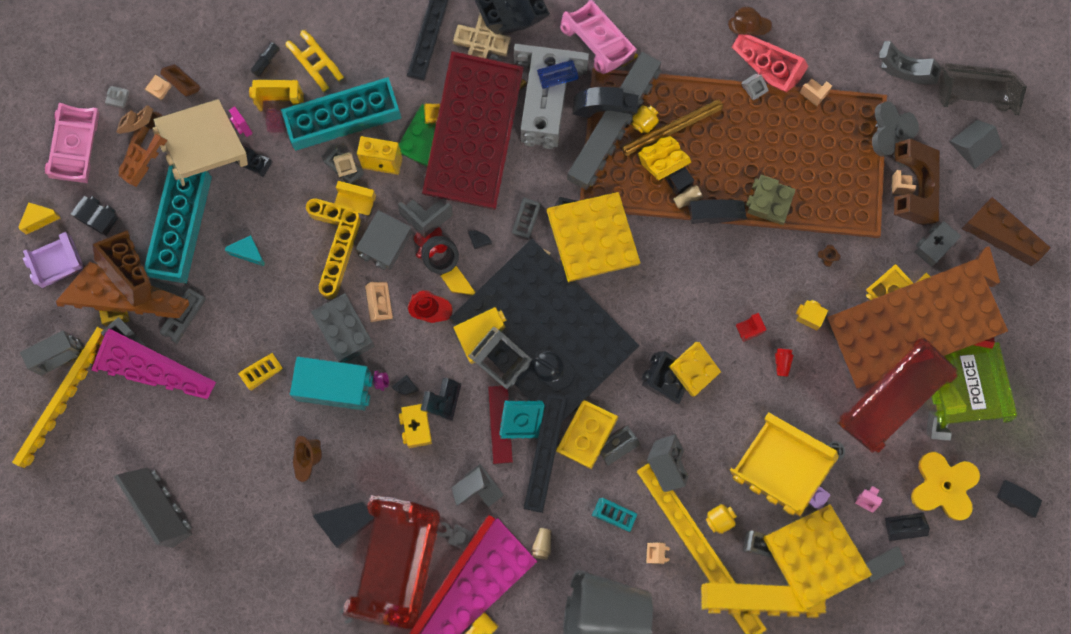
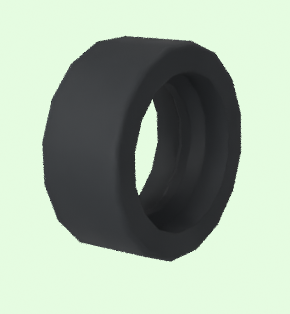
[421,236,459,274]

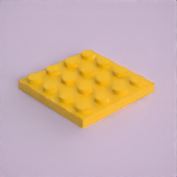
[546,192,640,282]
[763,504,872,611]

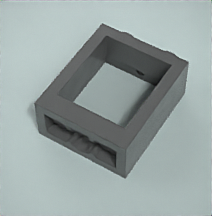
[468,326,532,389]
[20,330,84,376]

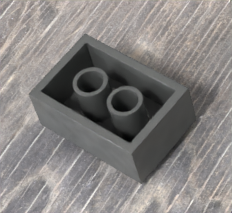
[311,293,375,363]

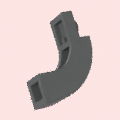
[879,41,942,84]

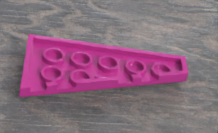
[91,329,216,399]

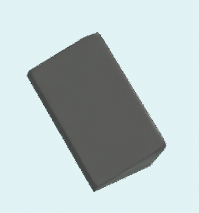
[600,426,640,466]
[452,467,491,506]
[865,546,906,583]

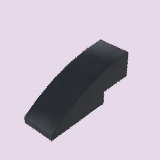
[688,200,747,224]

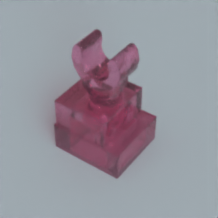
[266,108,285,133]

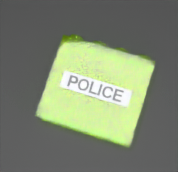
[924,342,1017,429]

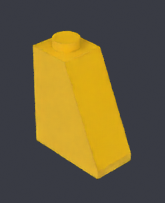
[453,307,506,364]

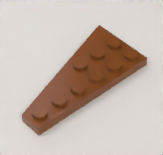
[56,262,189,318]

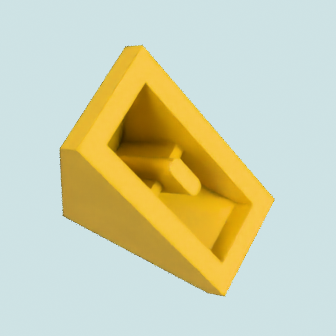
[18,203,61,235]

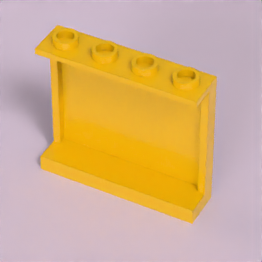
[730,412,839,516]

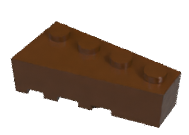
[961,197,1051,266]
[93,230,152,307]

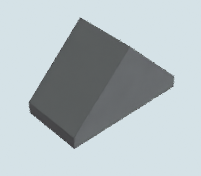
[743,530,773,558]

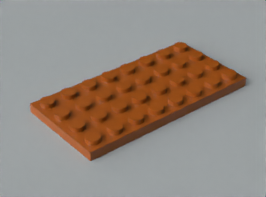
[827,259,1008,389]

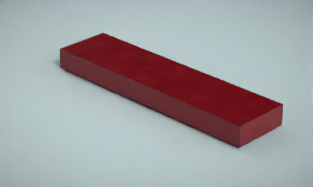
[488,386,513,464]

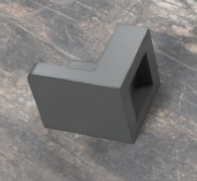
[927,411,952,440]

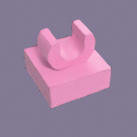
[855,486,883,513]

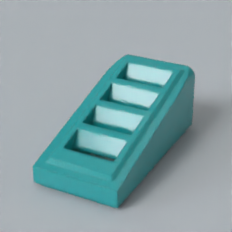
[592,498,637,532]

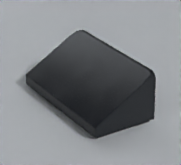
[885,513,930,541]

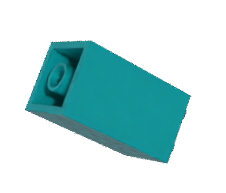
[290,357,373,411]

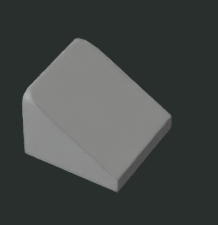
[741,74,769,100]

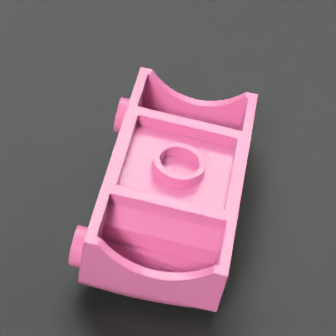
[560,0,637,74]
[45,103,99,183]

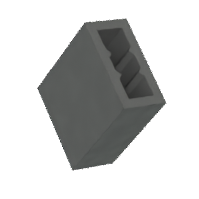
[356,210,413,270]

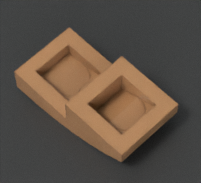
[116,105,153,134]

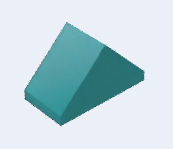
[225,235,265,266]

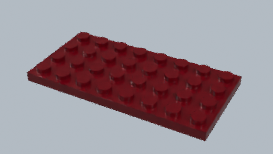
[422,51,524,210]

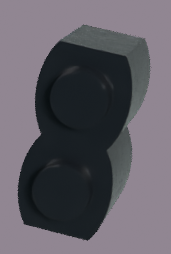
[71,196,118,236]

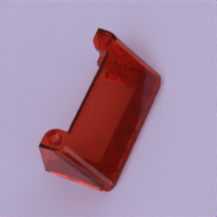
[837,336,958,453]
[343,494,440,629]

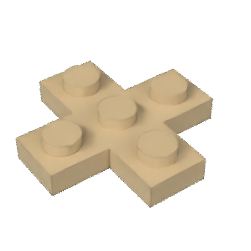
[453,13,511,59]

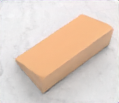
[365,282,393,322]

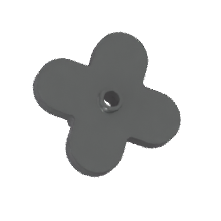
[872,101,919,167]

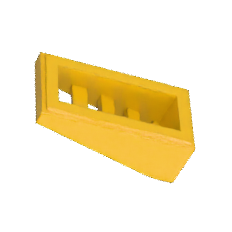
[238,353,283,391]

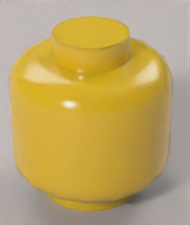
[631,105,659,134]
[706,504,737,534]

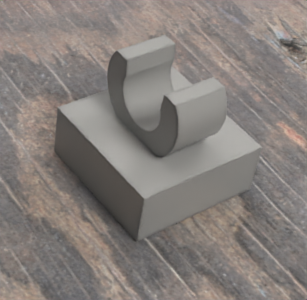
[105,86,129,108]

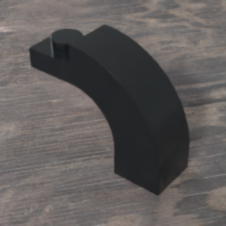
[572,87,639,118]

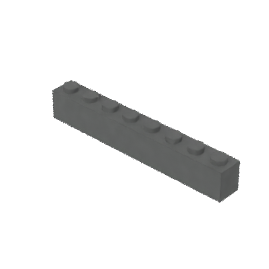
[567,52,662,191]

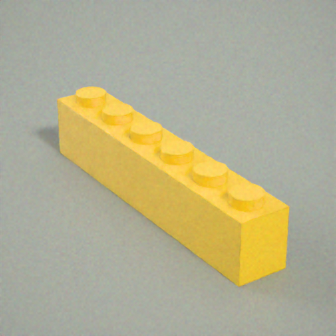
[701,582,826,618]

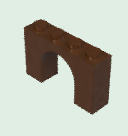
[894,139,940,225]

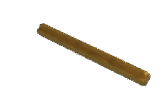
[622,99,723,156]

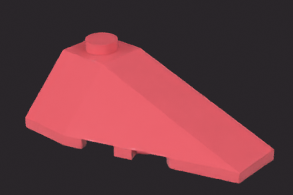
[732,34,808,92]

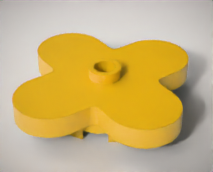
[911,452,980,521]

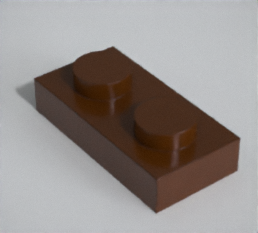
[160,64,200,97]

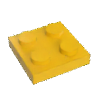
[669,342,721,396]

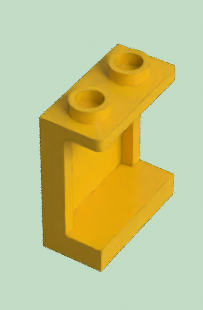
[249,80,304,111]

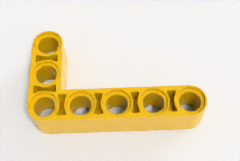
[306,199,361,300]

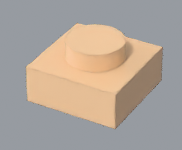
[145,75,172,100]

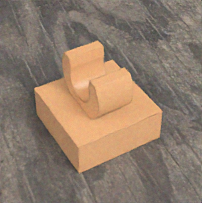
[646,543,670,564]

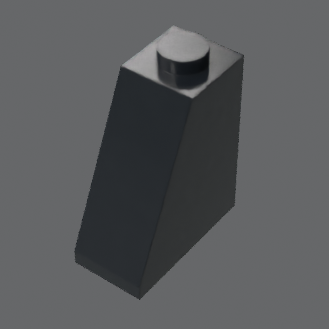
[313,502,377,549]

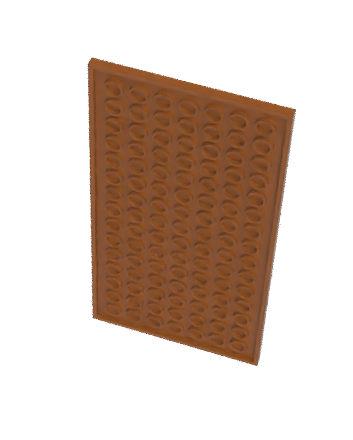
[580,68,887,238]

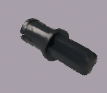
[250,42,280,77]

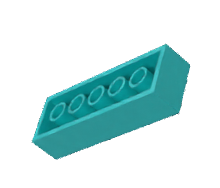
[281,77,401,151]
[144,166,212,284]

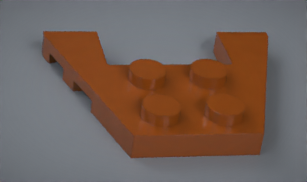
[118,126,167,187]

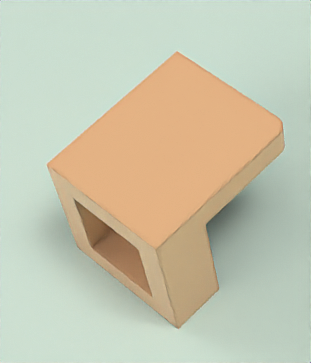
[800,79,832,106]
[892,170,916,195]

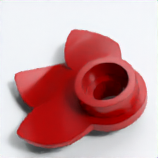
[413,227,448,259]

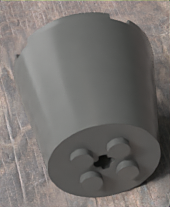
[563,570,653,634]

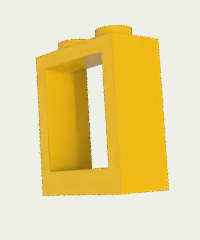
[357,136,402,175]

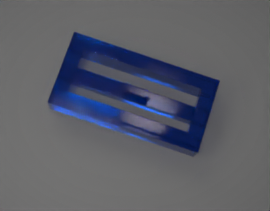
[537,60,579,89]

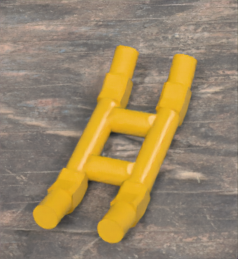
[286,30,344,92]

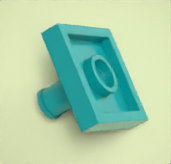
[499,401,545,439]

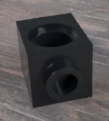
[664,166,694,196]

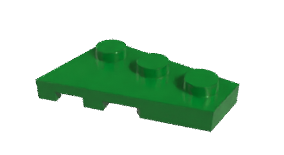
[399,104,436,167]

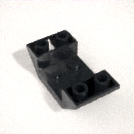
[475,0,550,35]

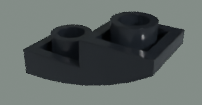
[234,145,273,177]
[997,480,1042,518]

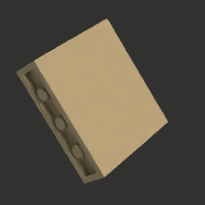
[152,99,248,186]

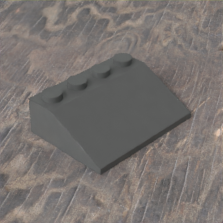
[114,467,192,548]

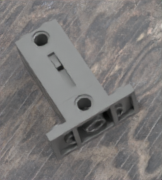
[514,44,589,149]

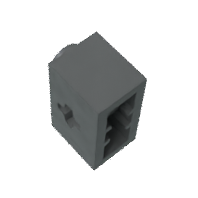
[915,221,961,267]

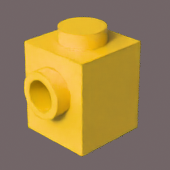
[796,300,828,331]

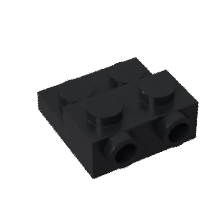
[642,351,686,404]

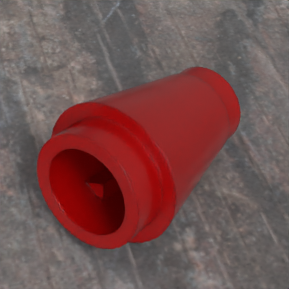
[775,349,794,377]

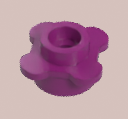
[373,370,389,391]

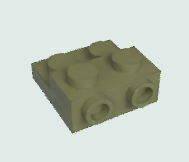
[746,175,796,225]

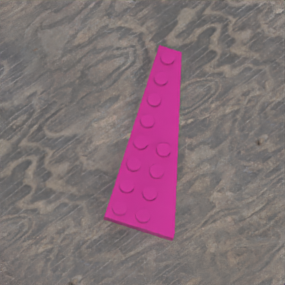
[421,518,537,634]

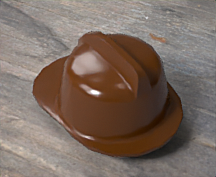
[728,7,772,35]
[293,436,322,482]

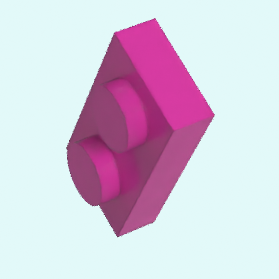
[228,106,253,137]

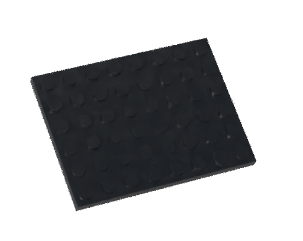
[450,238,640,422]

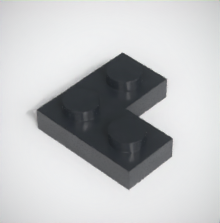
[420,378,462,421]

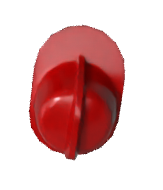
[408,290,453,323]

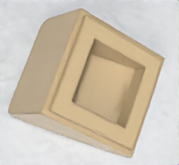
[333,152,357,177]

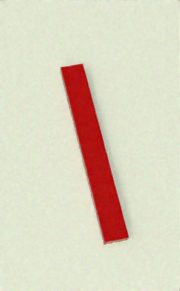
[409,515,496,634]

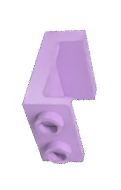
[23,232,84,288]

